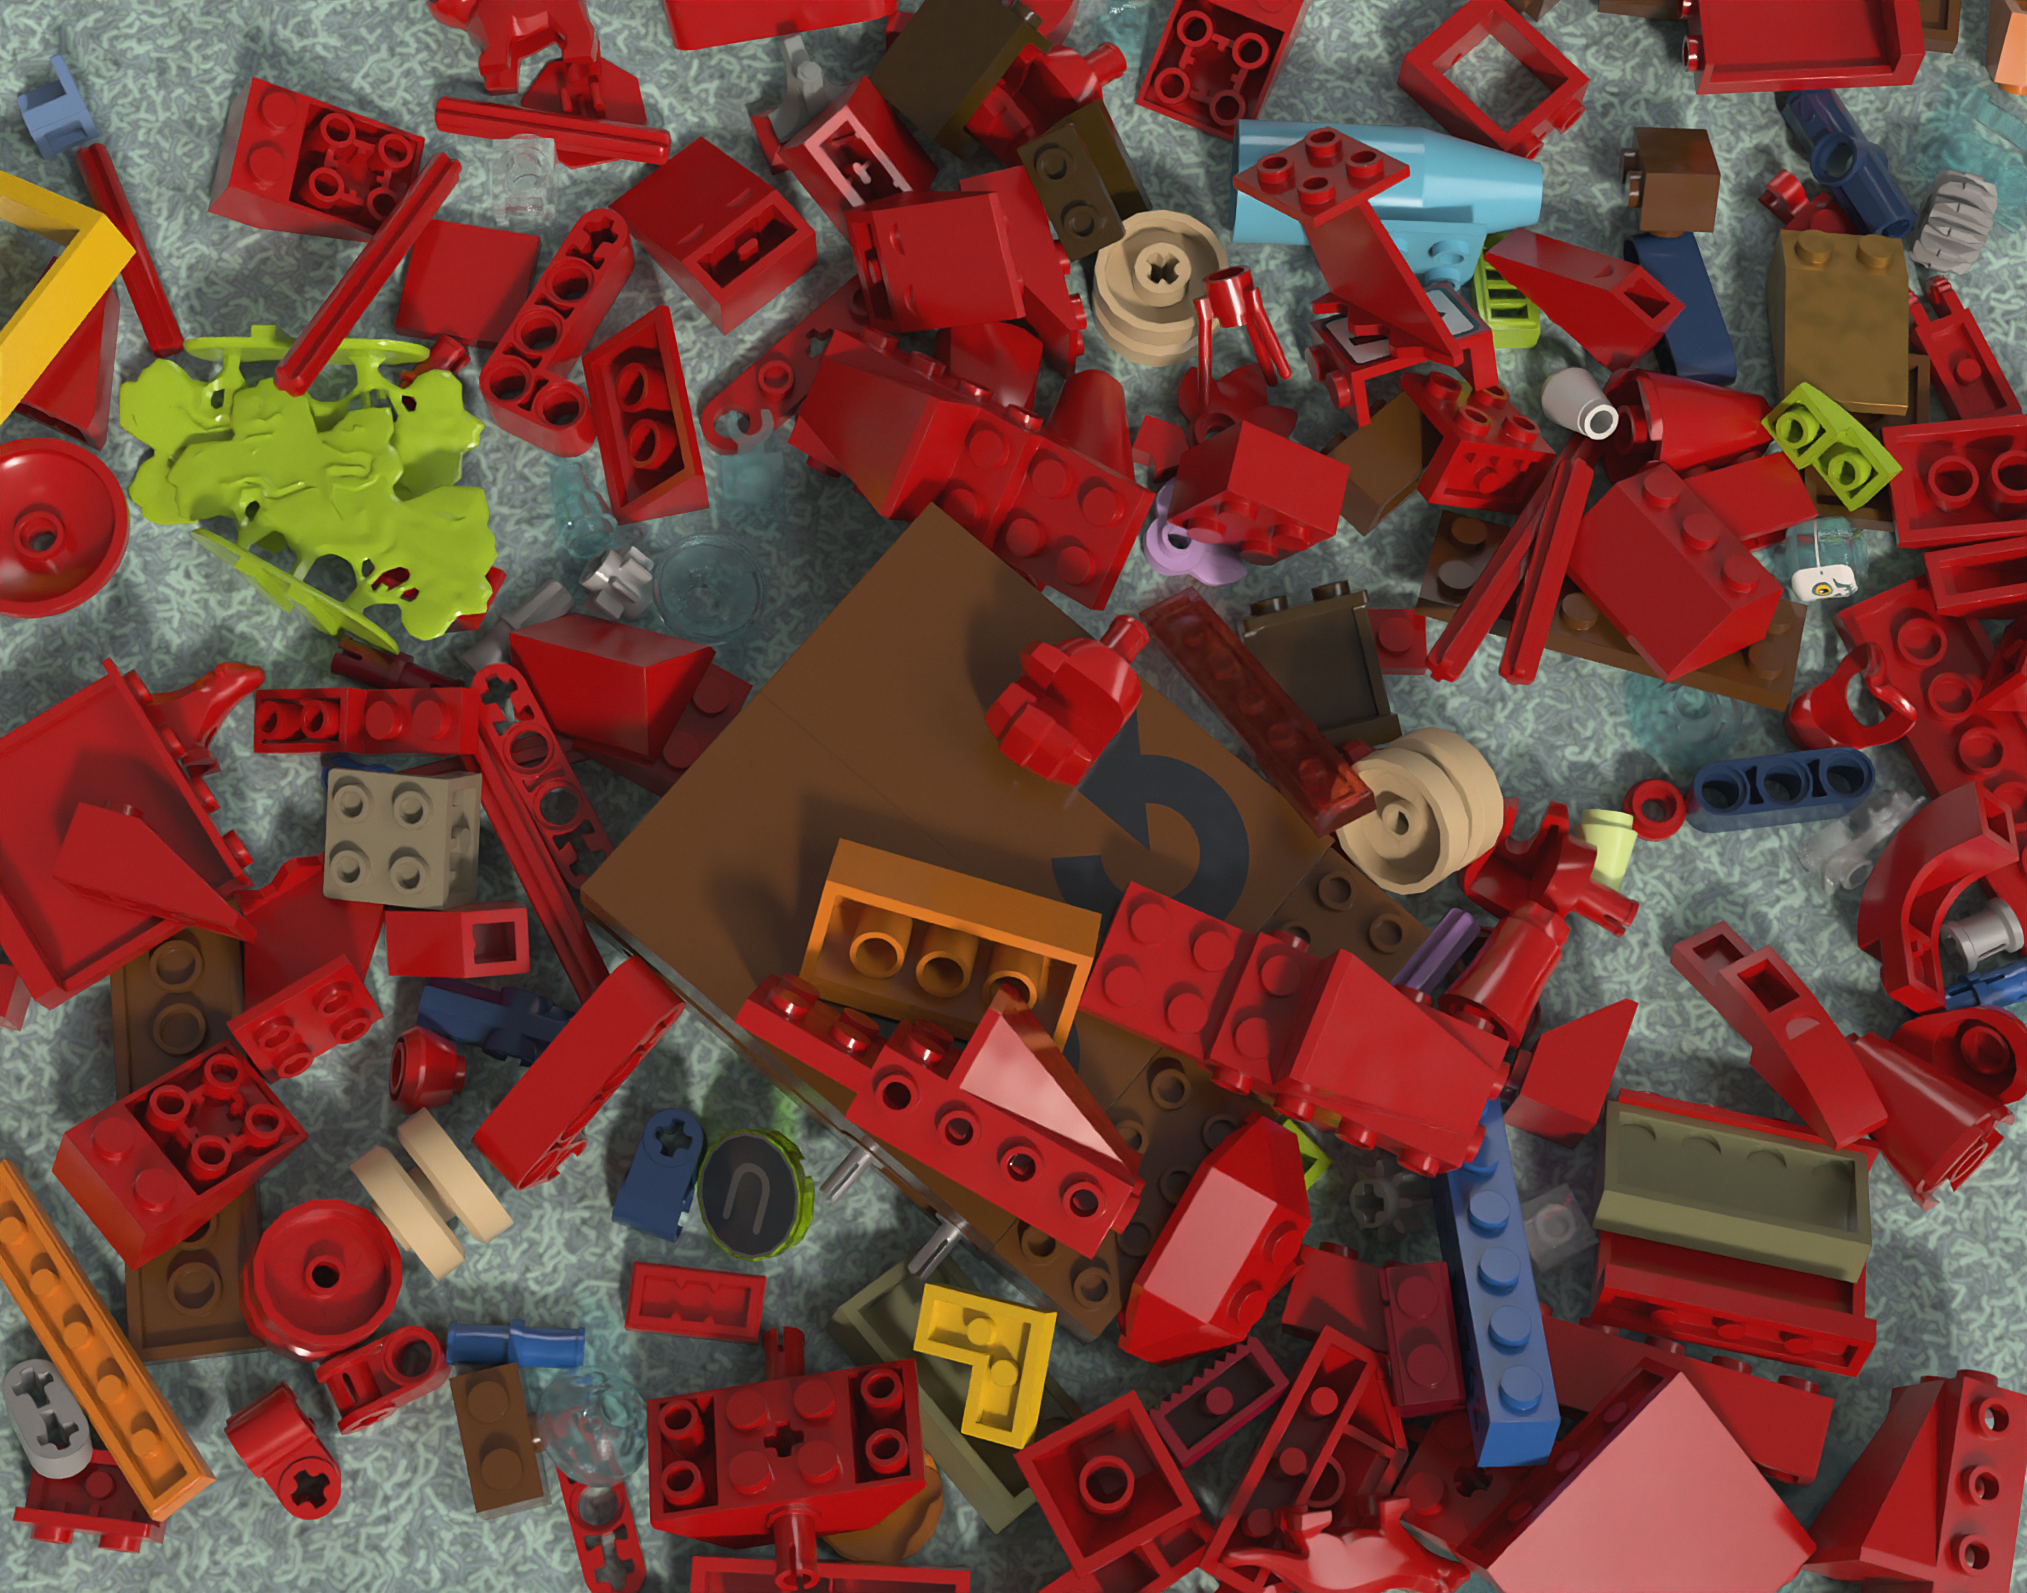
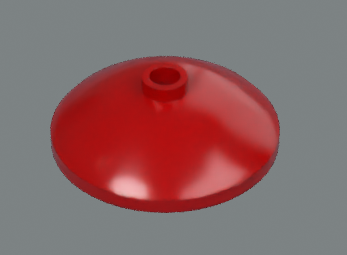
[0,437,130,619]

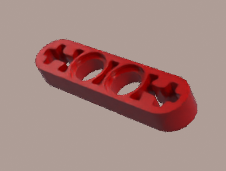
[470,663,615,891]

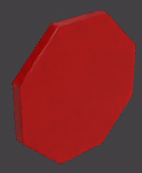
[520,57,647,170]

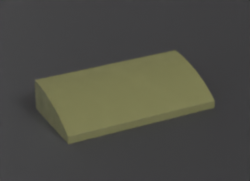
[1591,1100,1872,1283]
[824,1241,1086,1535]

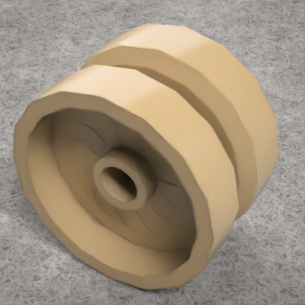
[1091,209,1229,367]
[1332,727,1503,895]
[348,1107,514,1282]

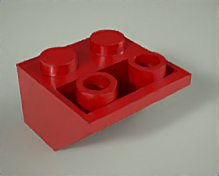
[776,75,939,247]

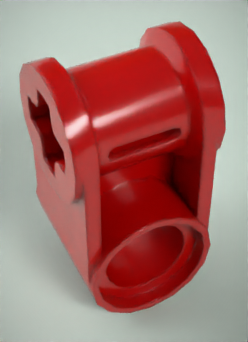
[314,1325,452,1435]

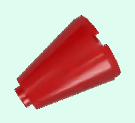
[1600,367,1774,483]
[1044,369,1136,482]
[1845,1031,2015,1211]

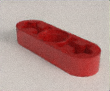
[550,1407,647,1593]

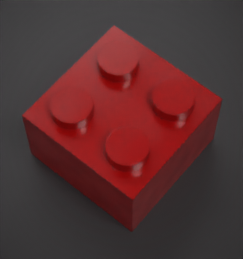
[1166,420,1350,566]

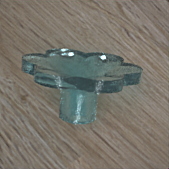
[1092,0,1163,67]

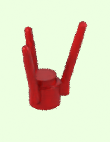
[1193,265,1292,409]

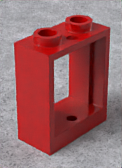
[1397,0,1590,160]

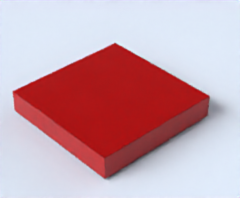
[394,219,542,350]

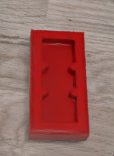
[624,1261,767,1346]

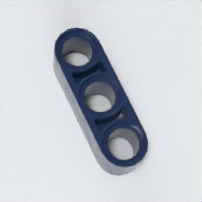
[1623,232,1737,387]
[1683,747,1875,833]

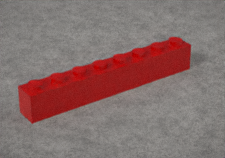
[1281,1242,1835,1489]

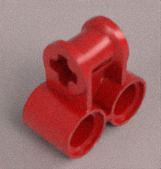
[224,1380,341,1520]

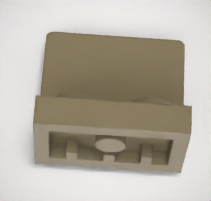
[323,767,482,911]

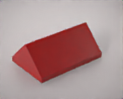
[581,305,710,526]
[509,612,717,762]

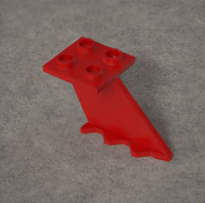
[1232,126,1464,368]
[227,851,389,1085]

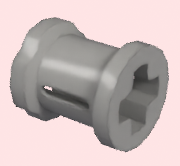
[1939,897,2024,974]

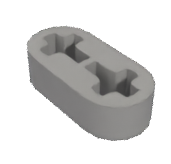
[1,1359,93,1479]

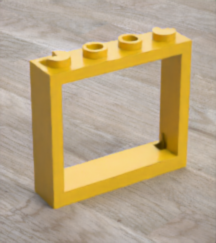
[0,170,136,426]

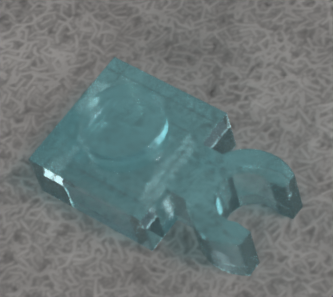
[720,409,787,518]

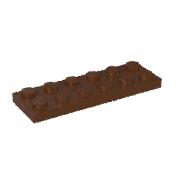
[1414,509,1808,712]

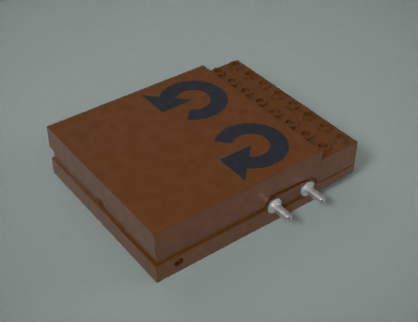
[580,502,1432,1346]

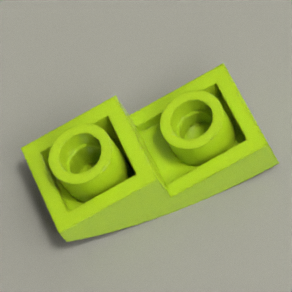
[1761,382,1903,512]

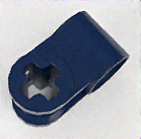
[611,1108,708,1243]

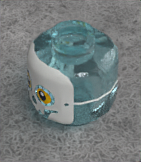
[1774,516,1869,602]

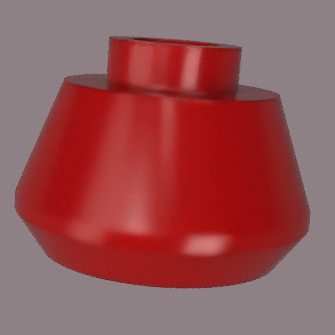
[389,1025,466,1115]

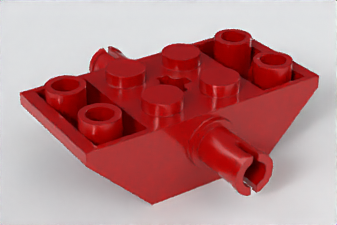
[647,1326,927,1591]

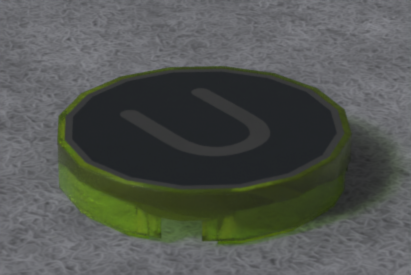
[697,1126,815,1262]

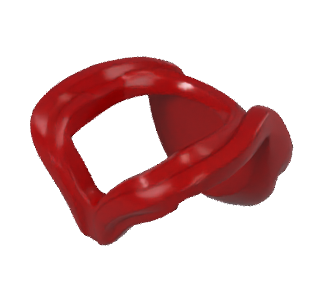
[1783,641,1918,751]

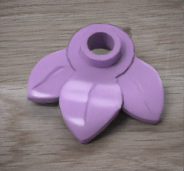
[1143,476,1247,587]

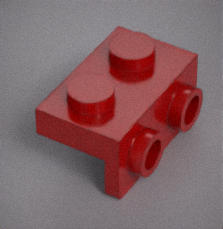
[12,1443,168,1554]

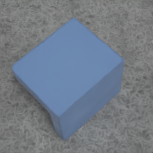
[17,53,100,160]

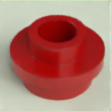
[1621,779,1686,842]

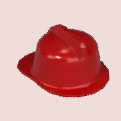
[1890,1004,2027,1105]

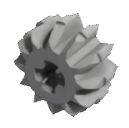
[1909,169,1998,275]

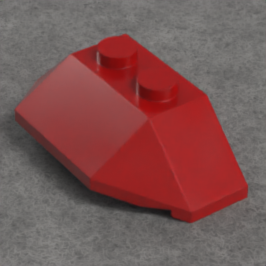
[1118,1110,1312,1368]
[1197,1324,1410,1593]

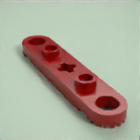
[701,273,887,458]

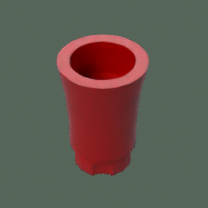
[1438,900,1570,1052]

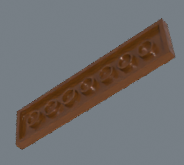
[110,898,270,1366]

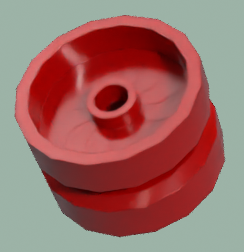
[238,1199,402,1363]

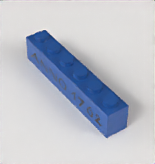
[1428,1096,1561,1467]

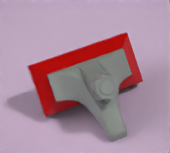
[750,33,856,176]

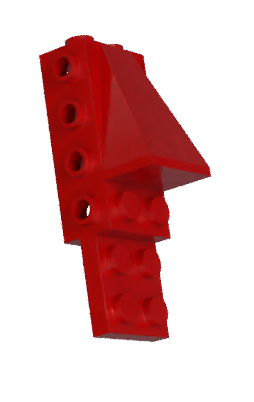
[787,325,1156,611]
[1077,881,1510,1178]
[734,973,1146,1260]
[1801,1369,2027,1593]

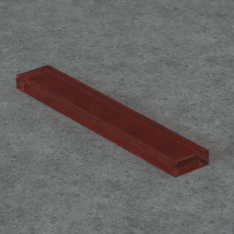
[1138,586,1377,839]

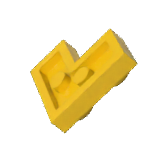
[913,1282,1057,1449]

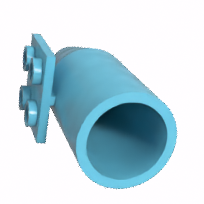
[1229,119,1543,291]

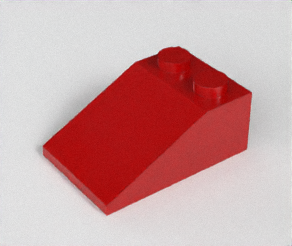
[1880,414,2027,551]

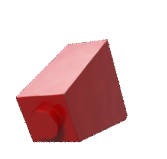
[13,256,121,451]

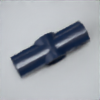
[1781,89,1918,239]
[416,977,576,1068]

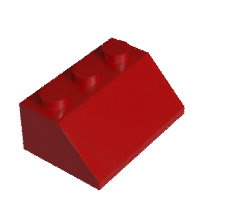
[1566,463,1784,684]

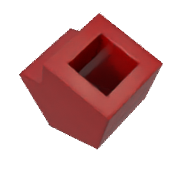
[1132,414,1189,484]

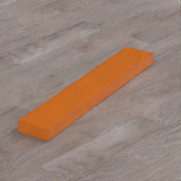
[0,1159,216,1522]

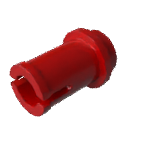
[397,334,471,411]

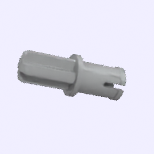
[459,579,575,684]

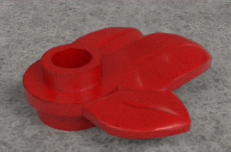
[1177,362,1298,449]

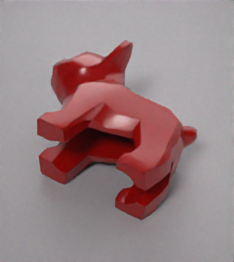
[426,0,602,96]

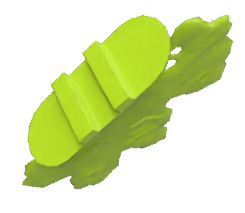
[119,325,485,554]
[166,377,498,656]

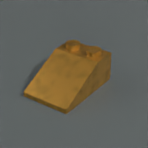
[1765,229,1909,416]

